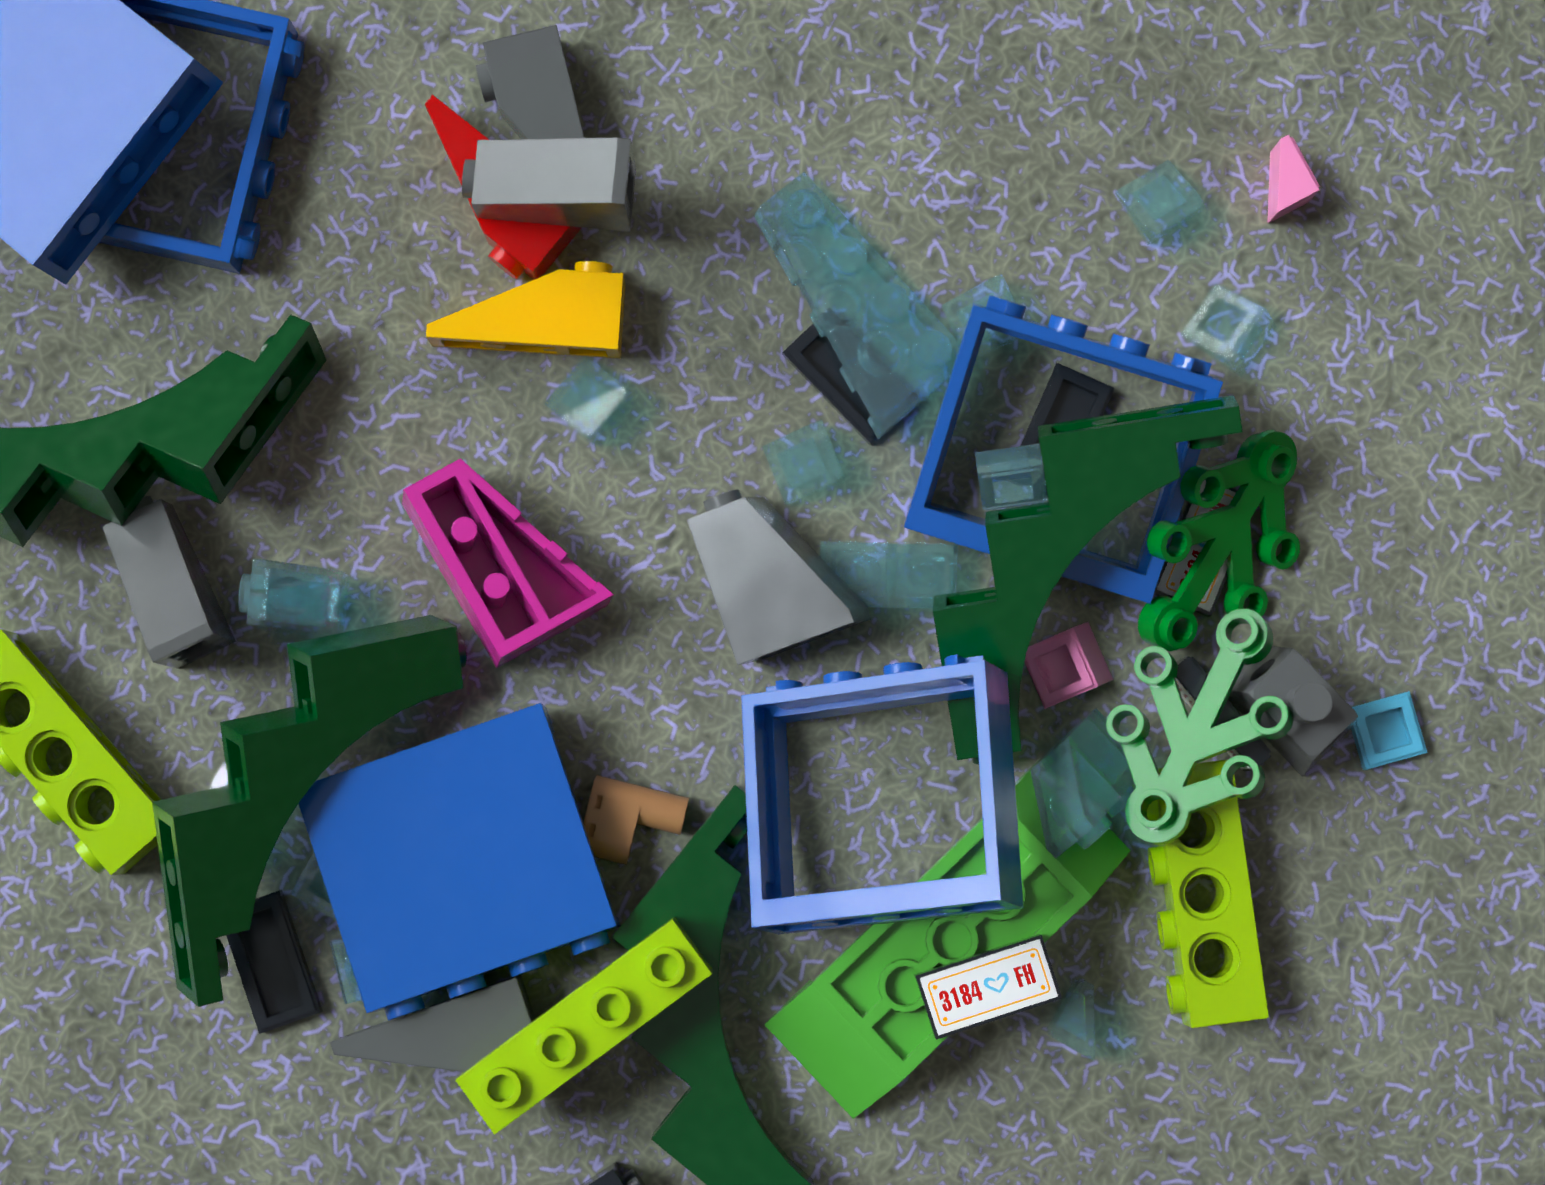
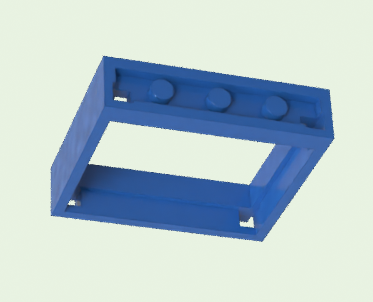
[99,0,305,274]
[904,295,1223,604]
[741,654,1024,935]

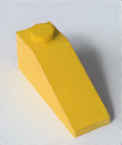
[426,261,626,359]

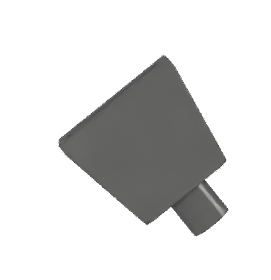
[1228,646,1358,776]

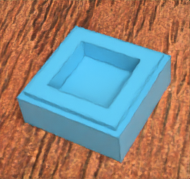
[1351,691,1428,770]

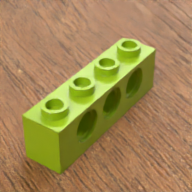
[0,629,162,875]
[1147,759,1269,1028]
[455,917,713,1135]

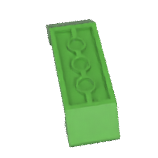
[764,758,1131,1119]

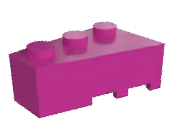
[402,458,614,668]

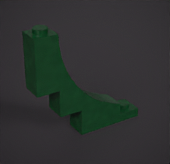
[0,314,327,547]
[933,395,1243,765]
[152,615,467,1007]
[612,785,814,1185]

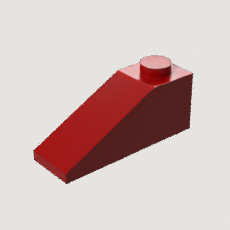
[424,95,582,280]

